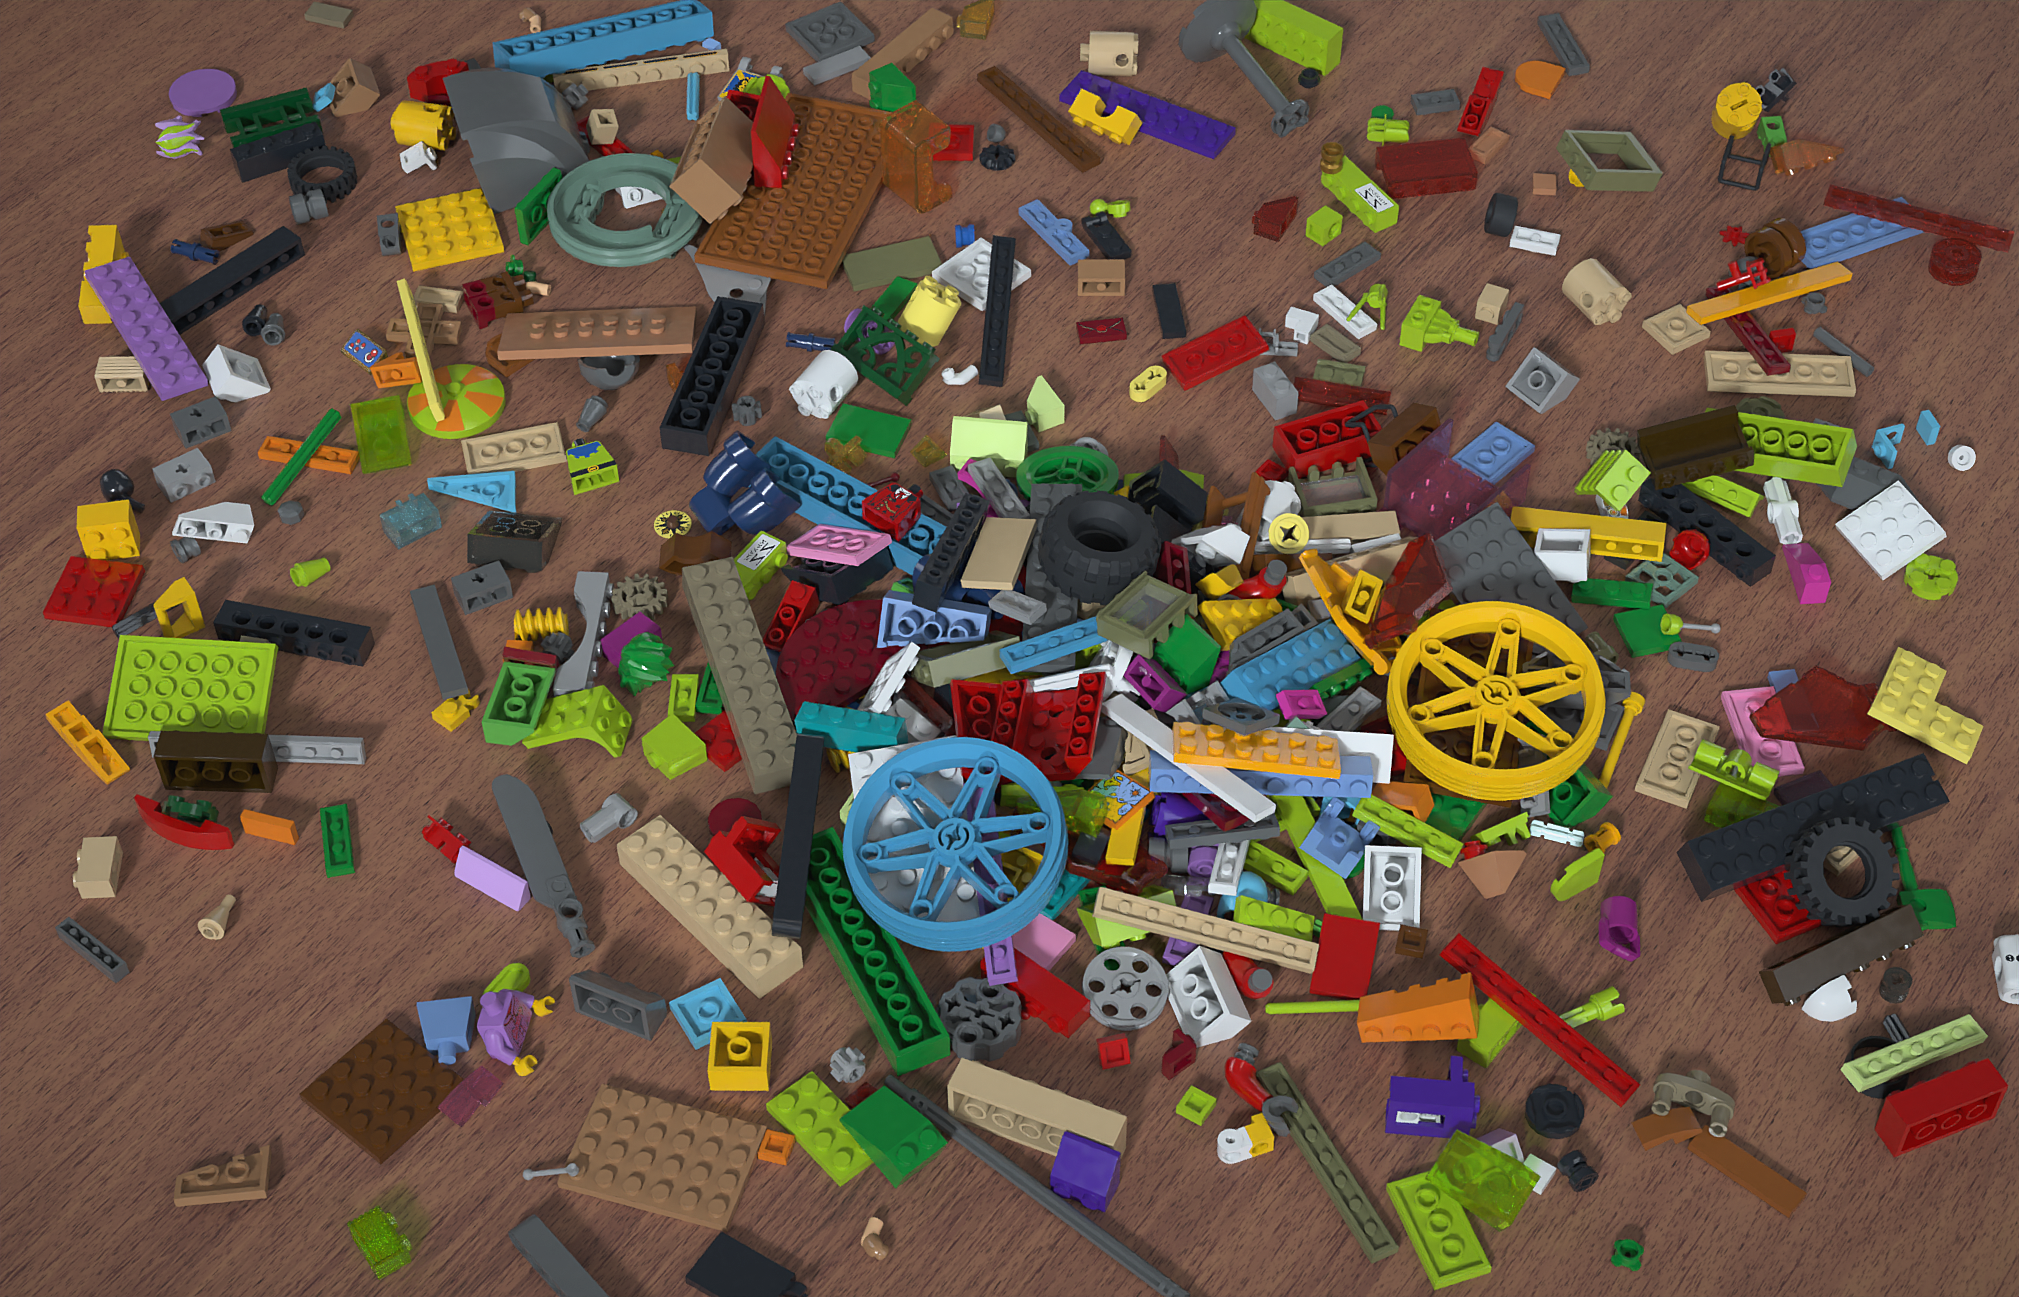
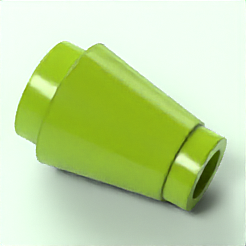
[290,557,330,587]

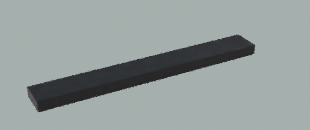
[978,235,1016,387]

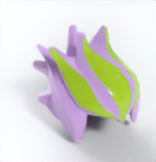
[155,116,205,159]

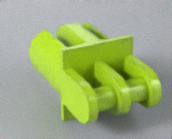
[1367,114,1410,146]

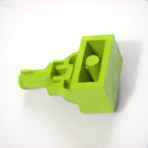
[1399,295,1480,352]

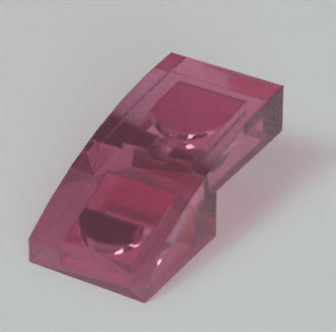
[438,1066,504,1127]

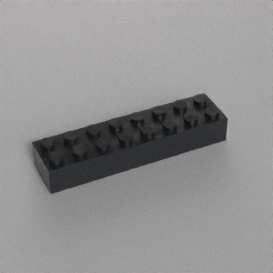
[659,296,765,456]

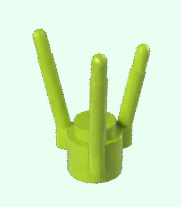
[1346,284,1388,330]

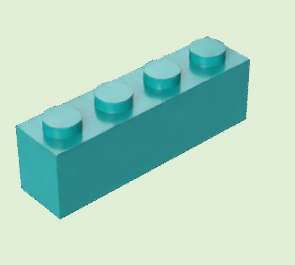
[795,701,909,753]

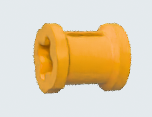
[1584,822,1621,854]

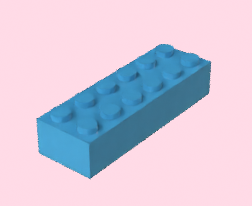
[1220,619,1362,720]

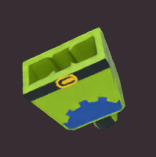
[566,438,619,495]

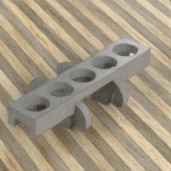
[1259,328,1298,357]

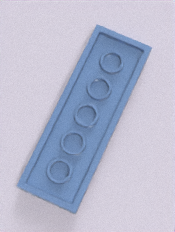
[1800,197,1929,270]

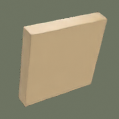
[1642,304,1711,355]

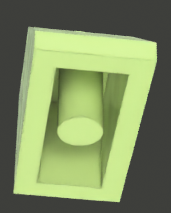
[1025,375,1065,432]

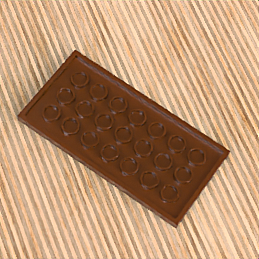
[1403,607,1534,808]

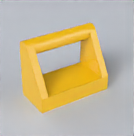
[153,577,205,638]

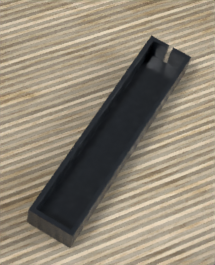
[1676,753,1950,902]

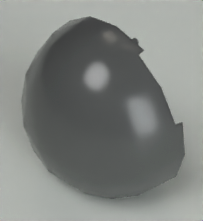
[577,355,640,390]

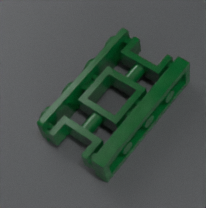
[220,87,323,148]

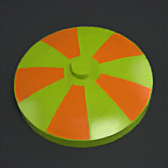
[407,364,506,439]

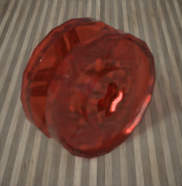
[1928,238,1982,286]

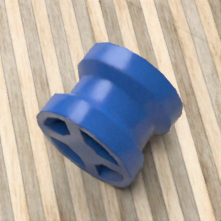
[955,224,975,248]

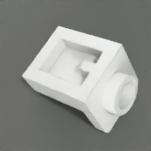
[400,141,437,174]

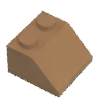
[330,58,380,117]

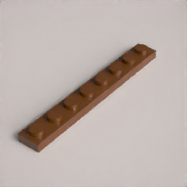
[977,66,1100,173]

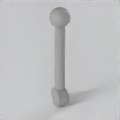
[523,1163,579,1180]

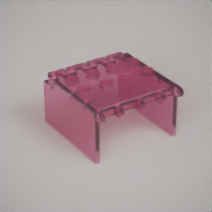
[1378,418,1531,543]

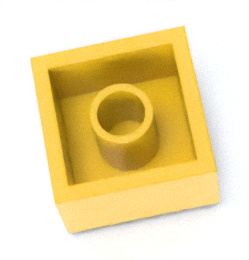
[77,500,140,560]
[708,1022,772,1091]

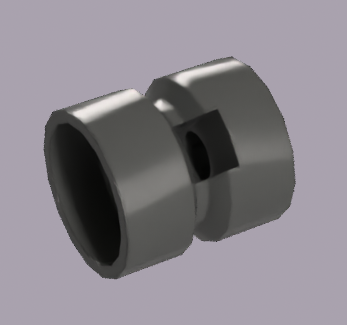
[288,188,329,225]
[1148,837,1188,874]

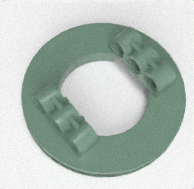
[547,153,703,267]

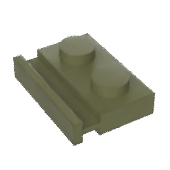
[1311,359,1365,397]

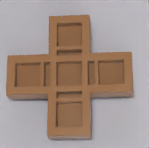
[386,303,462,358]

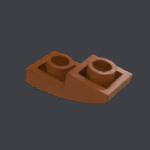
[1631,1107,1703,1151]

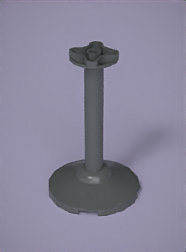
[1178,0,1310,138]

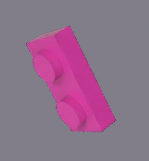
[1276,690,1327,719]

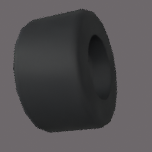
[1484,193,1518,237]

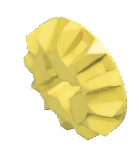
[1268,513,1309,554]

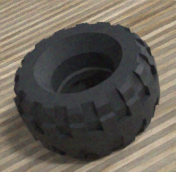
[1038,490,1161,605]

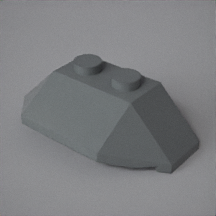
[1815,457,1920,511]
[1522,651,1631,709]

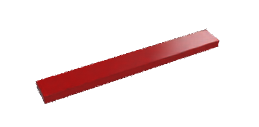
[1440,933,1641,1107]

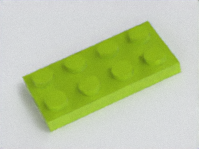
[766,1071,874,1187]

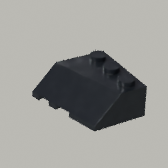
[781,546,893,605]

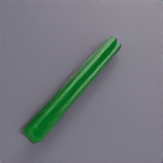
[261,408,341,506]

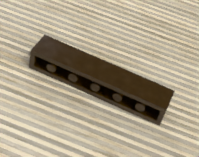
[1759,904,1924,1006]

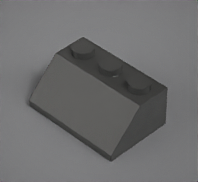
[569,970,667,1041]

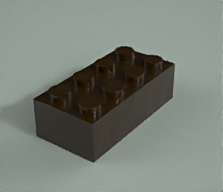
[154,730,278,793]

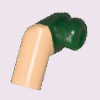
[523,270,551,296]

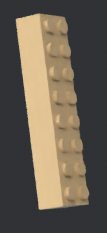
[617,815,803,999]

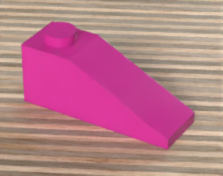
[1782,543,1831,604]

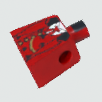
[862,483,923,542]

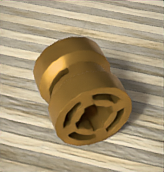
[1320,142,1344,174]

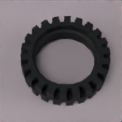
[287,146,358,204]

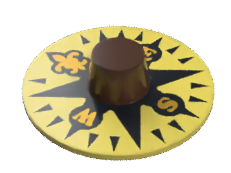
[654,510,692,538]

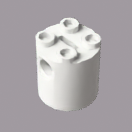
[789,350,858,419]
[1235,480,1301,541]

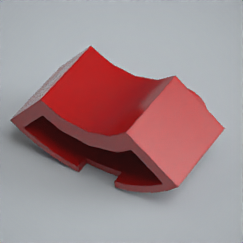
[407,58,469,103]

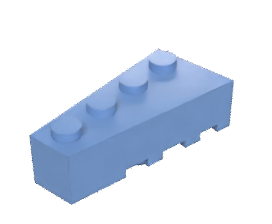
[877,590,992,648]

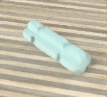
[1530,819,1584,847]

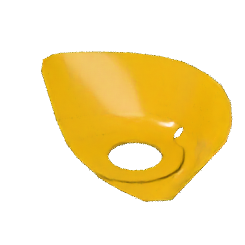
[1195,564,1244,600]

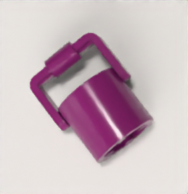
[1599,896,1640,962]

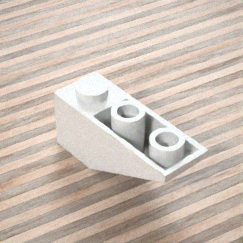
[172,502,254,543]

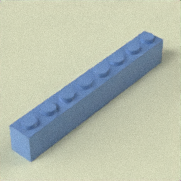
[1149,750,1373,798]

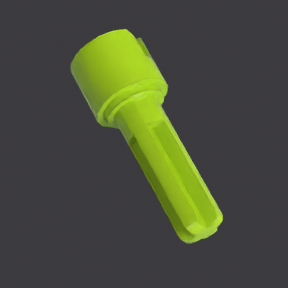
[1558,986,1625,1028]

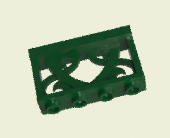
[830,305,940,406]

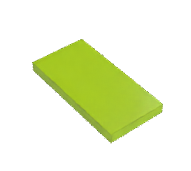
[1386,1167,1492,1290]

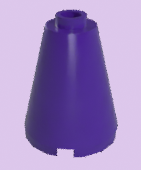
[1148,792,1210,841]

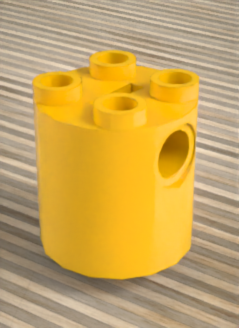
[1711,82,1762,140]
[391,100,456,150]

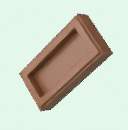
[1466,127,1510,164]

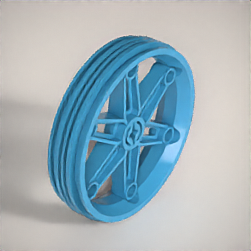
[843,737,1068,951]

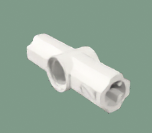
[1763,477,1803,544]

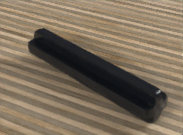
[112,600,182,639]

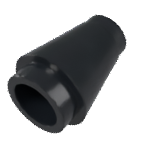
[242,304,268,337]

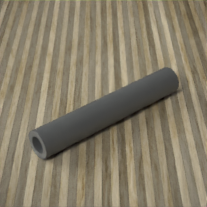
[1813,327,1874,377]

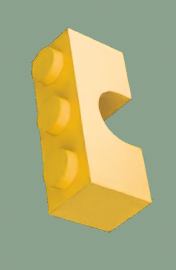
[1068,89,1142,145]

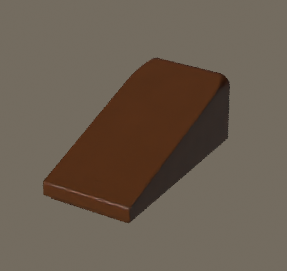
[200,220,254,252]

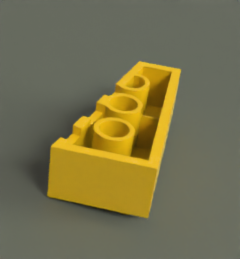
[78,225,129,324]

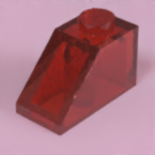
[1252,196,1299,242]

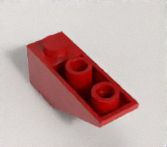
[762,580,820,653]

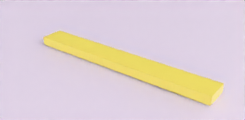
[397,279,445,422]

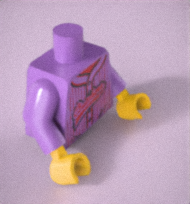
[477,989,555,1076]

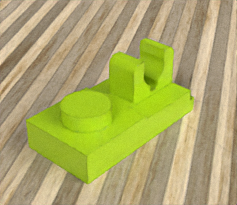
[1470,812,1530,847]

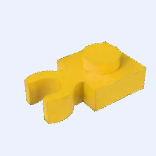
[431,689,480,732]

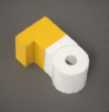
[1217,1113,1274,1164]

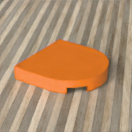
[1515,61,1566,99]

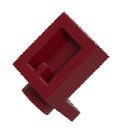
[1161,1028,1197,1080]

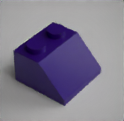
[1050,1131,1121,1212]

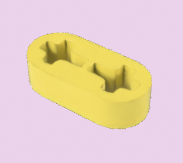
[1129,366,1167,402]

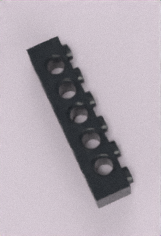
[1638,478,1776,587]
[912,493,990,613]
[213,599,375,667]

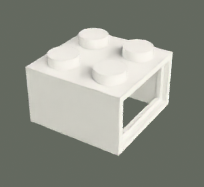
[1534,528,1591,583]

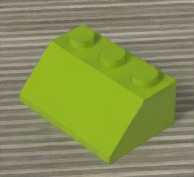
[1077,884,1176,949]

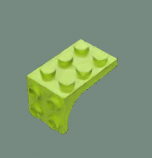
[522,685,632,758]

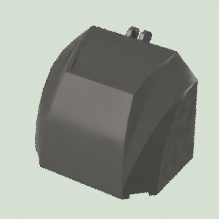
[443,67,590,214]

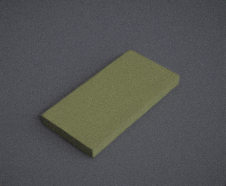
[841,236,942,292]

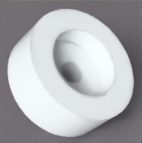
[1948,445,1976,471]

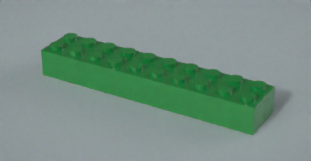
[805,827,950,1077]

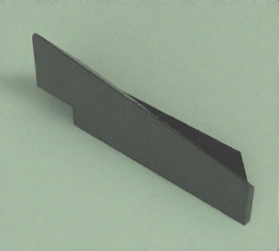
[1226,604,1318,677]

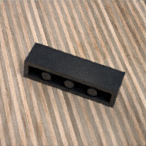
[230,121,326,183]

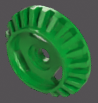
[1016,446,1119,501]

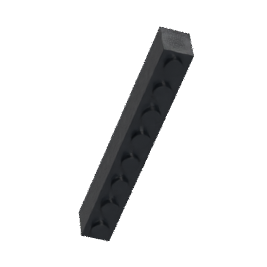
[159,226,305,335]

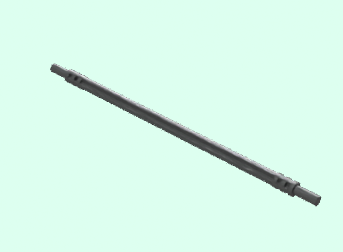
[884,1074,1190,1297]

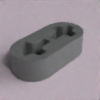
[1667,642,1719,672]

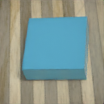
[313,83,336,112]
[1916,410,1940,445]

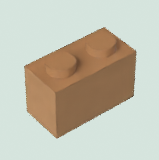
[1078,260,1125,296]

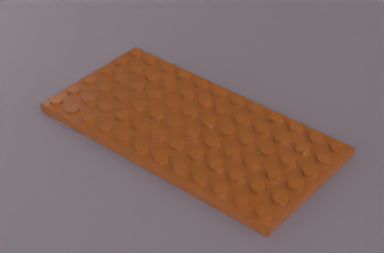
[694,93,914,289]

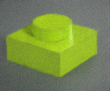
[1176,1085,1217,1126]

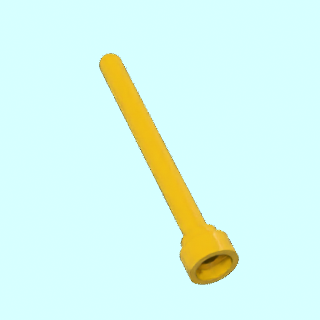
[1599,692,1645,789]

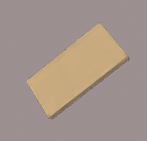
[461,422,567,475]
[961,517,1037,590]
[1635,709,1720,809]

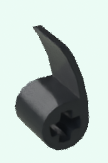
[1072,821,1111,865]

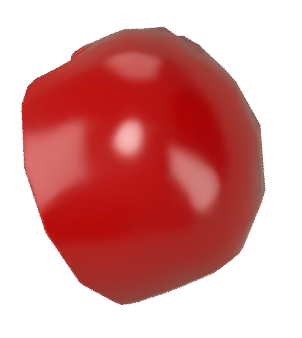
[1669,529,1710,570]

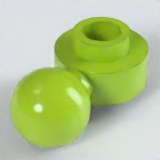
[1090,199,1131,218]

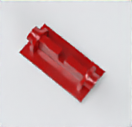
[422,815,472,864]

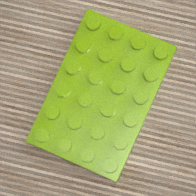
[103,635,278,741]

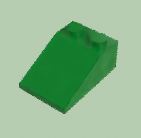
[839,1085,948,1189]

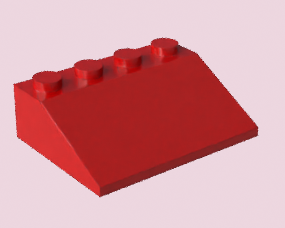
[751,76,799,188]

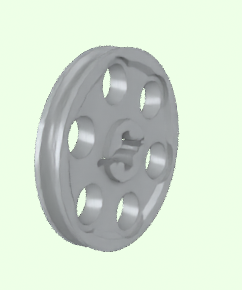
[1082,947,1168,1031]

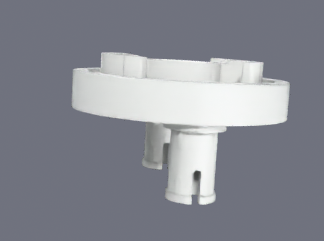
[1089,640,1140,703]

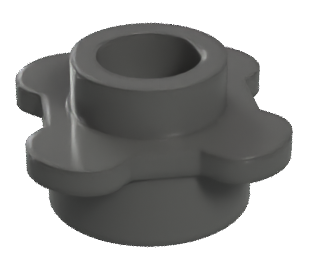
[1801,292,1828,314]

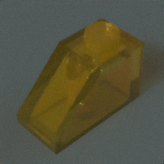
[957,0,995,40]

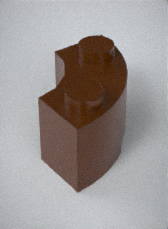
[659,531,732,576]

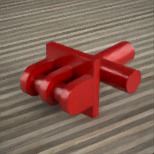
[1716,258,1771,291]

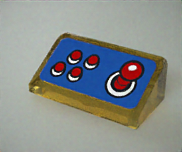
[341,329,388,375]

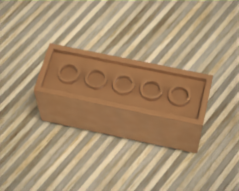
[669,96,754,224]

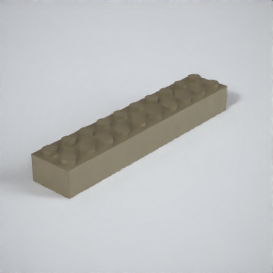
[682,557,797,794]

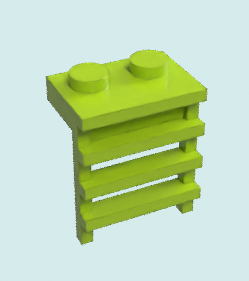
[1574,450,1650,511]

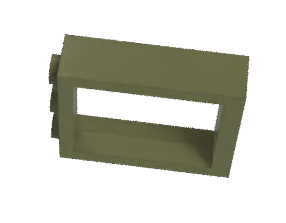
[1556,130,1663,192]
[907,630,1020,688]

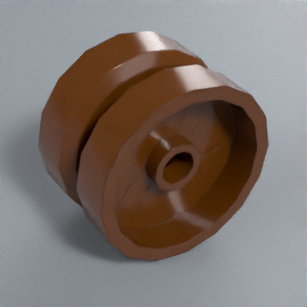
[1744,218,1806,279]

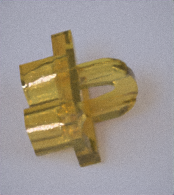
[824,435,867,475]

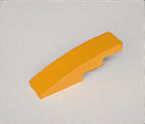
[46,700,130,785]

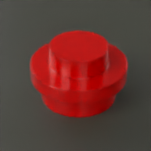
[1460,840,1488,860]

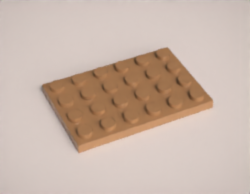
[557,1084,767,1232]

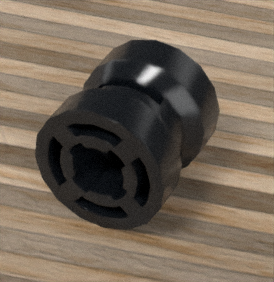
[1557,1150,1599,1192]

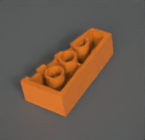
[1357,972,1479,1043]

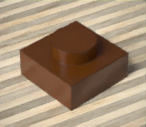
[1395,924,1428,959]

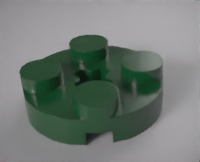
[162,795,219,823]

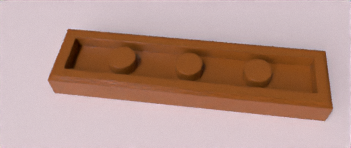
[1687,1124,1807,1218]

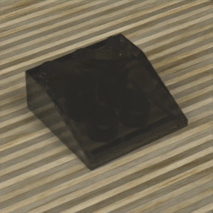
[467,510,562,573]

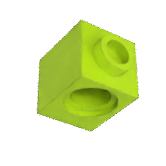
[1305,205,1343,246]

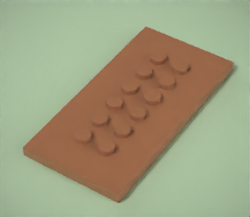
[497,306,697,360]

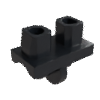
[1755,68,1797,112]

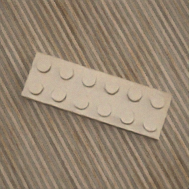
[1703,351,1856,397]

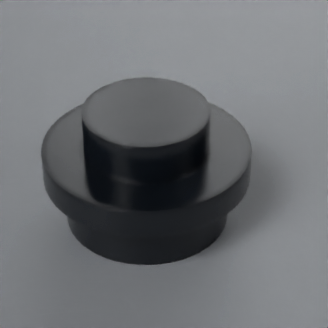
[1298,68,1320,89]

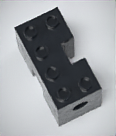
[1127,459,1208,544]

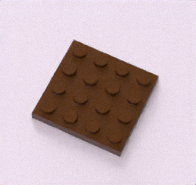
[300,1018,467,1164]

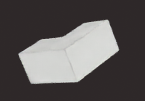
[1285,307,1319,344]

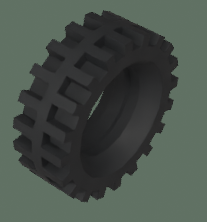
[1784,817,1900,927]

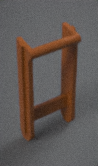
[1201,472,1270,579]

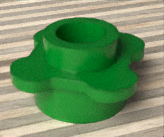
[505,255,523,277]
[1611,1239,1644,1271]

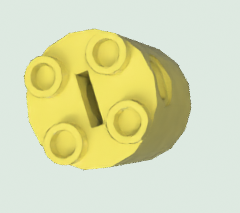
[897,276,962,347]

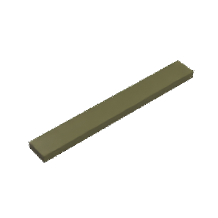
[1255,1062,1399,1264]

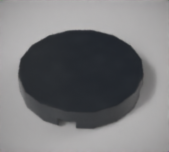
[1525,1084,1584,1139]

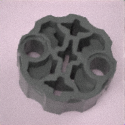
[938,977,1021,1062]

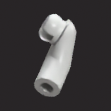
[942,365,978,385]

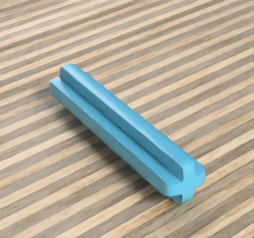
[686,72,700,121]

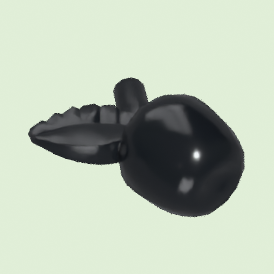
[100,469,145,513]

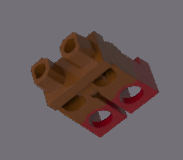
[462,271,534,330]

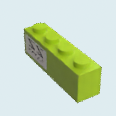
[1321,155,1399,233]
[733,530,788,601]

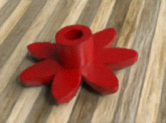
[1719,225,1750,247]

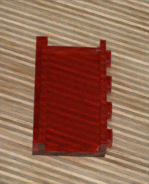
[1375,138,1478,199]

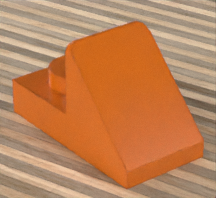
[370,352,422,389]

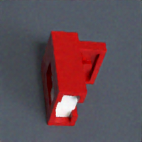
[704,816,781,907]

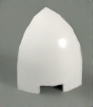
[1802,975,1857,1022]

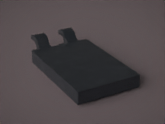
[685,1231,808,1297]

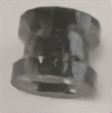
[1879,967,1912,1004]

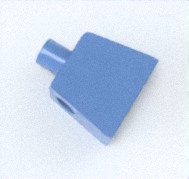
[417,996,476,1065]

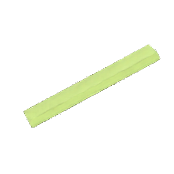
[1840,1014,1988,1092]

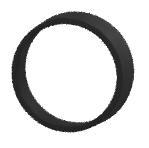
[1844,1036,1910,1099]

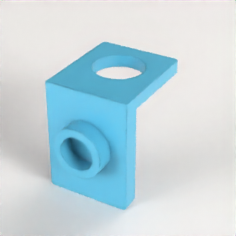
[1872,423,1905,469]

